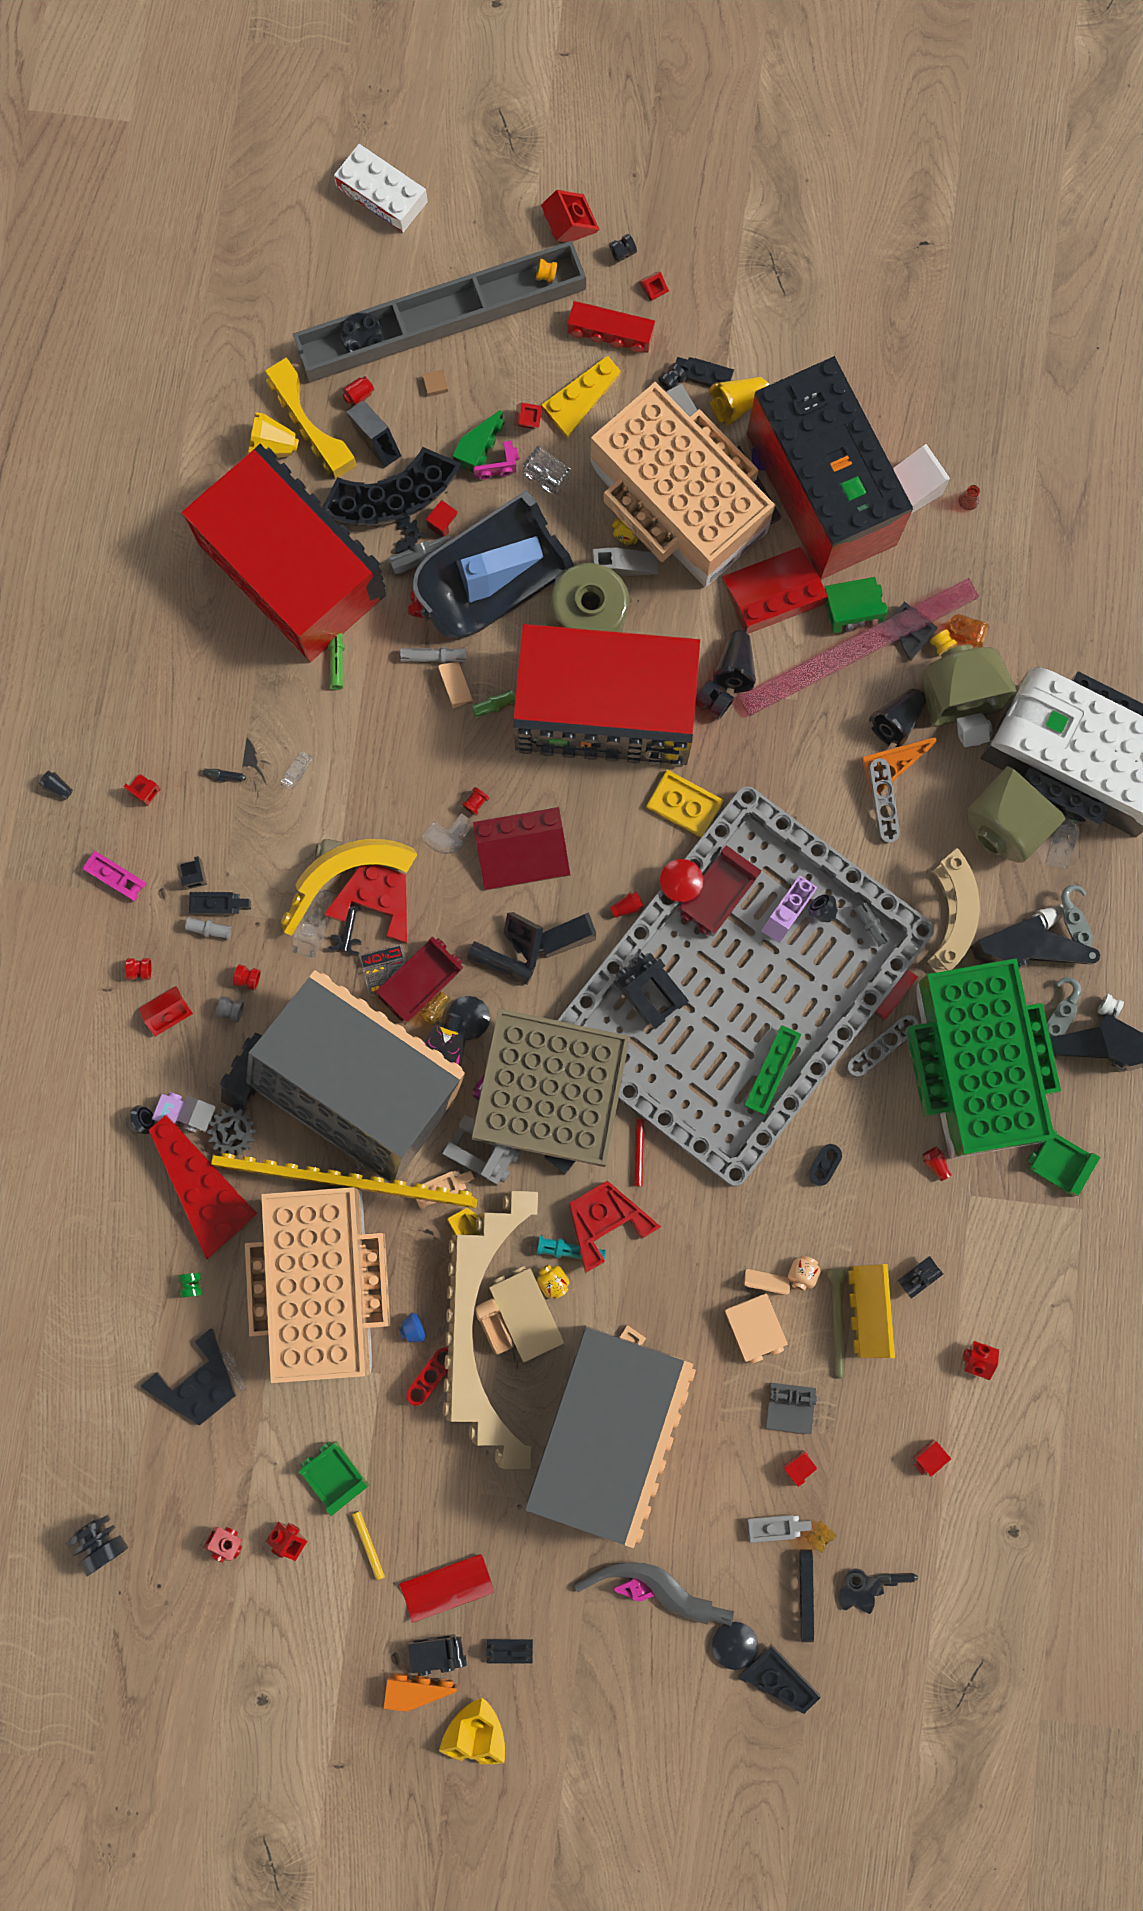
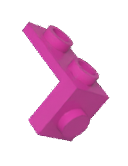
[473,440,519,480]

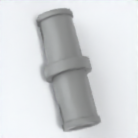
[185,917,232,940]

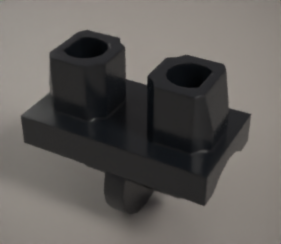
[897,1256,944,1299]

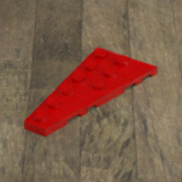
[149,1114,257,1260]

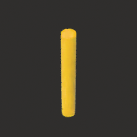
[352,1511,385,1580]

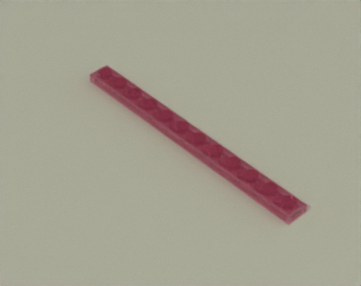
[739,578,979,717]

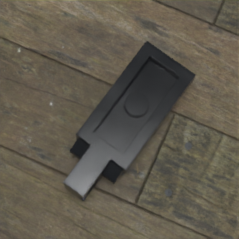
[675,357,734,387]
[189,892,251,915]

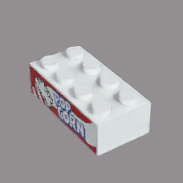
[334,144,428,233]

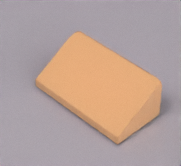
[438,662,473,708]
[743,1269,790,1295]

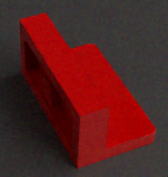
[139,986,193,1037]

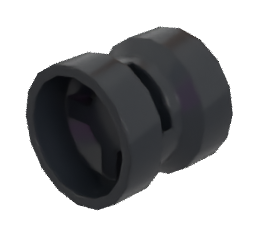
[609,234,637,262]
[658,363,687,391]

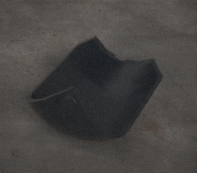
[413,490,574,638]

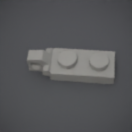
[747,1514,812,1543]

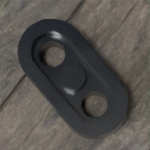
[808,1144,842,1186]

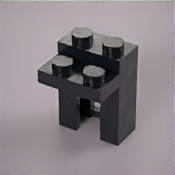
[613,952,689,1030]

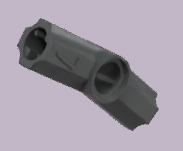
[389,535,451,575]

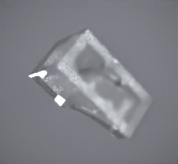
[1046,816,1080,869]

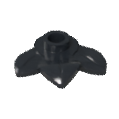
[839,1568,884,1614]

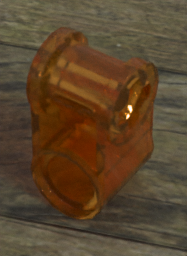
[945,614,990,648]

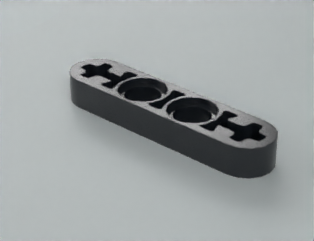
[799,1549,814,1643]

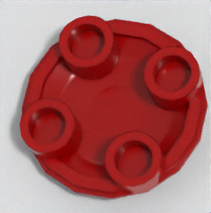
[660,859,703,903]

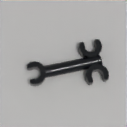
[328,905,362,956]

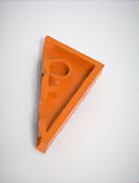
[861,737,936,798]

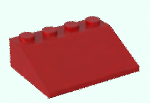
[722,546,828,634]

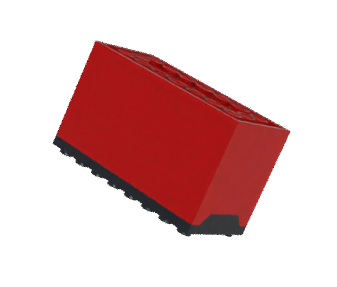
[747,356,913,580]
[181,443,386,663]
[513,624,701,767]

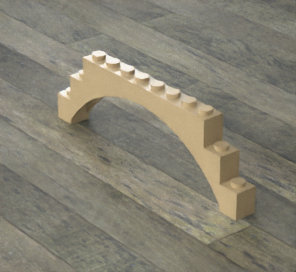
[443,1191,538,1469]

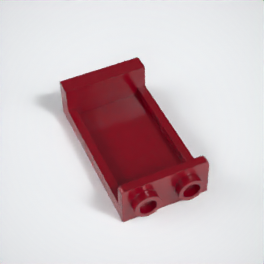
[678,845,762,937]
[374,936,463,1025]

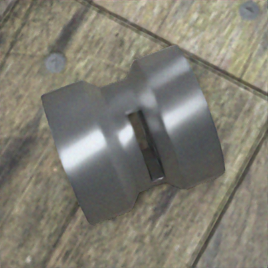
[216,996,244,1022]

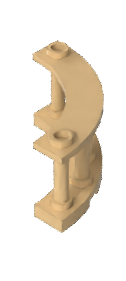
[926,848,980,973]

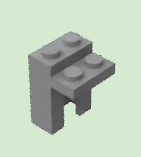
[443,1115,521,1185]

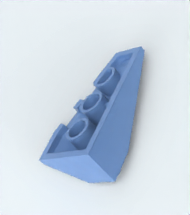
[456,536,543,603]

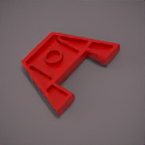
[323,864,407,944]
[569,1180,661,1274]

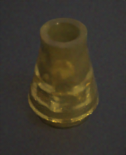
[420,991,450,1025]

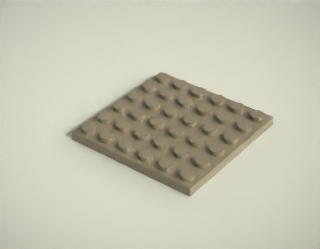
[472,1008,630,1167]

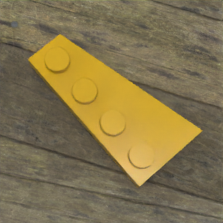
[542,356,621,439]

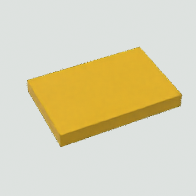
[646,770,724,838]

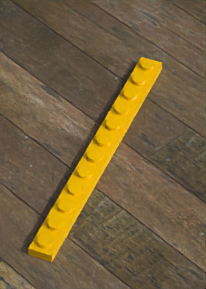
[211,1153,478,1208]

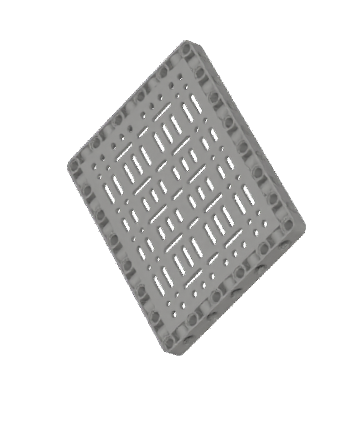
[557,786,934,1187]

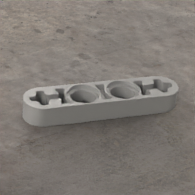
[868,758,900,843]
[847,1015,918,1078]

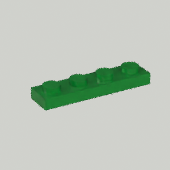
[744,1025,802,1115]

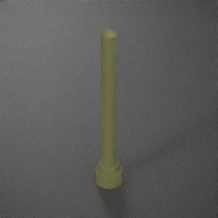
[827,1269,846,1379]

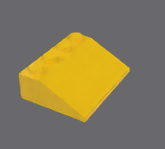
[847,1264,895,1358]

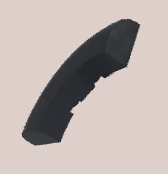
[322,447,462,526]

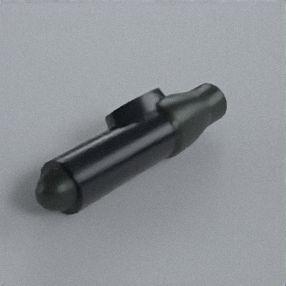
[203,768,246,782]
[873,1573,918,1586]

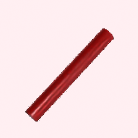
[634,1119,644,1186]

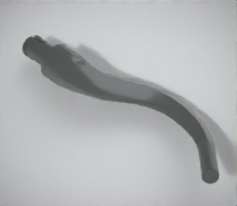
[574,1562,734,1626]

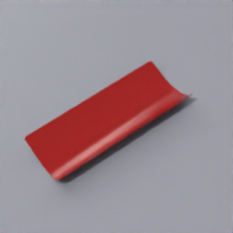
[399,1554,494,1623]

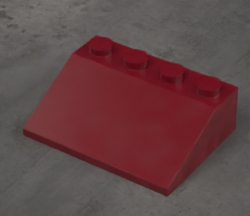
[473,807,571,891]

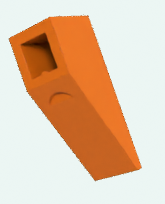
[384,1673,458,1712]

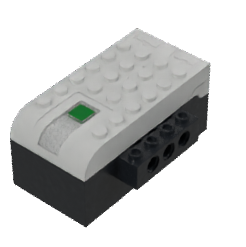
[980,667,1143,837]

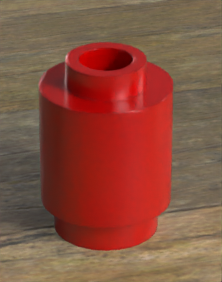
[342,376,374,406]

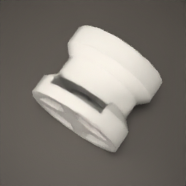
[1097,993,1124,1018]

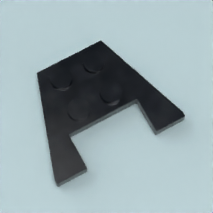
[141,1329,237,1426]

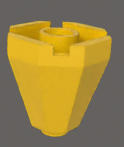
[248,412,299,458]

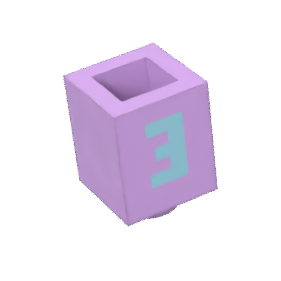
[152,1092,184,1126]

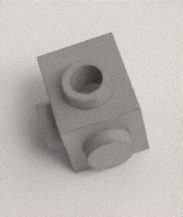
[177,1096,216,1133]

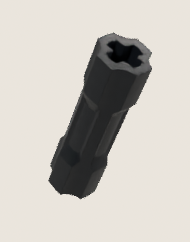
[467,941,535,985]

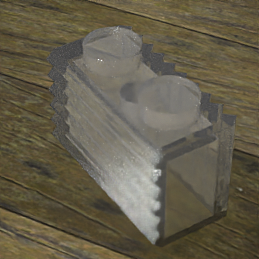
[523,445,572,495]

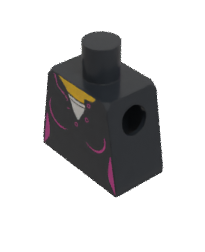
[425,1013,467,1067]

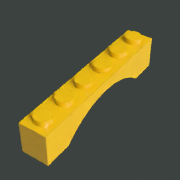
[265,357,357,479]

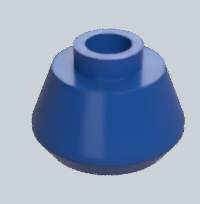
[398,1313,426,1342]

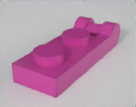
[82,850,147,902]

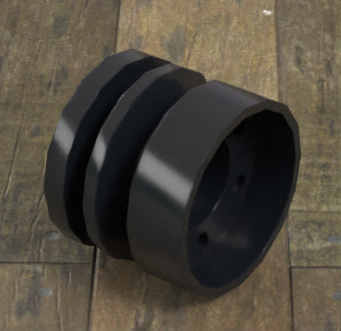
[65,1515,129,1577]

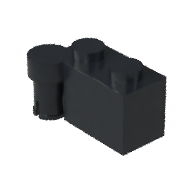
[408,1634,467,1676]

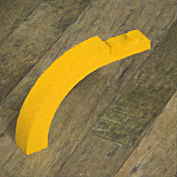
[281,839,418,936]

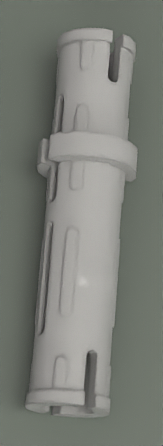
[400,647,466,664]

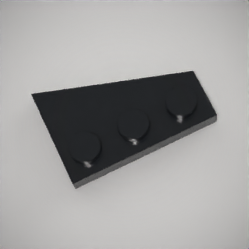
[738,1644,821,1714]

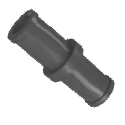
[855,902,890,947]

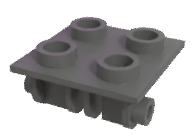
[766,1383,817,1434]

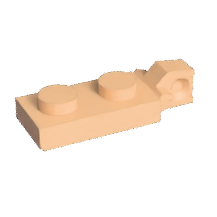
[416,1170,475,1210]

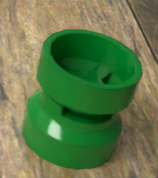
[178,1272,203,1298]

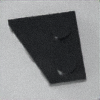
[890,601,938,661]
[503,912,543,968]

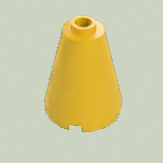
[709,377,769,425]

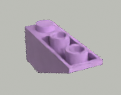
[761,875,818,943]

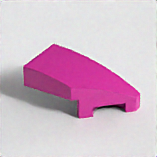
[614,1578,655,1602]

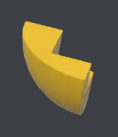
[439,1698,505,1765]

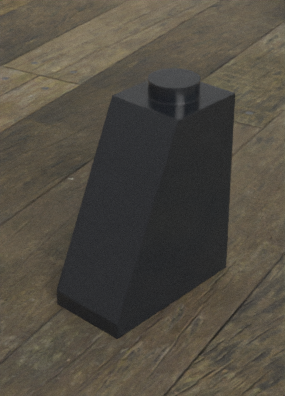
[347,400,402,468]
[539,912,596,958]

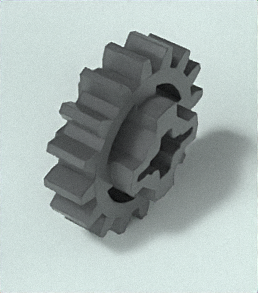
[207,1107,257,1155]

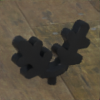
[395,516,424,554]

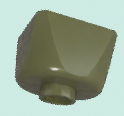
[546,563,630,632]
[922,645,1017,727]
[966,766,1065,863]

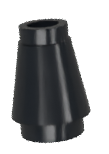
[39,770,73,800]

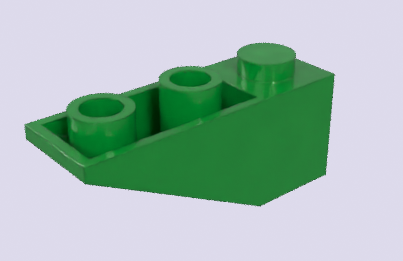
[453,410,505,473]

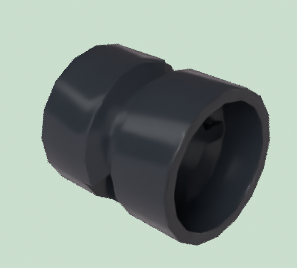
[695,680,734,720]

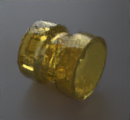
[805,1520,837,1553]

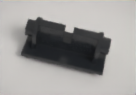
[486,1639,533,1664]

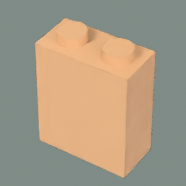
[723,1293,788,1364]

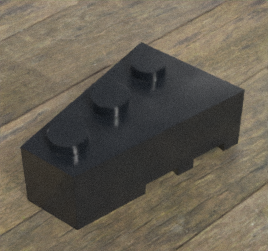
[220,1032,262,1114]

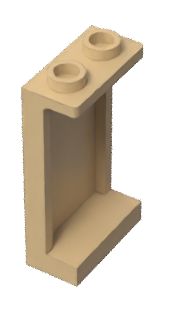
[489,1266,565,1363]

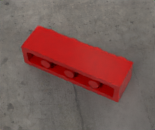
[567,301,655,353]

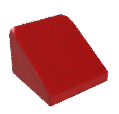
[639,272,669,301]

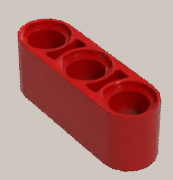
[406,1347,449,1406]

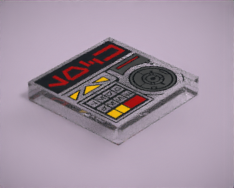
[359,944,407,998]

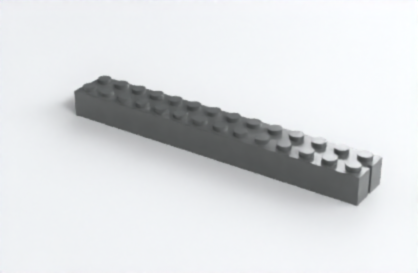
[293,241,586,382]

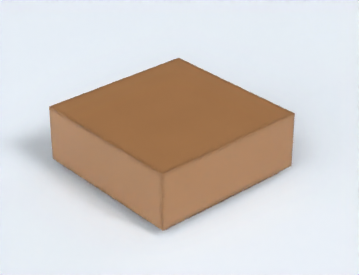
[423,369,448,396]

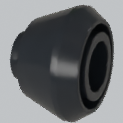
[809,894,838,923]
[126,1105,155,1134]

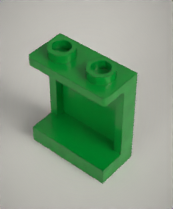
[824,577,888,633]
[1027,1129,1101,1197]
[298,1441,369,1516]

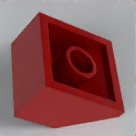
[541,190,600,242]

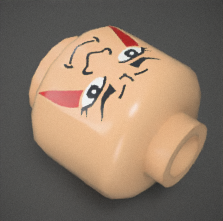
[788,1256,821,1291]

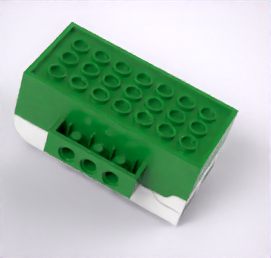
[905,958,1061,1159]

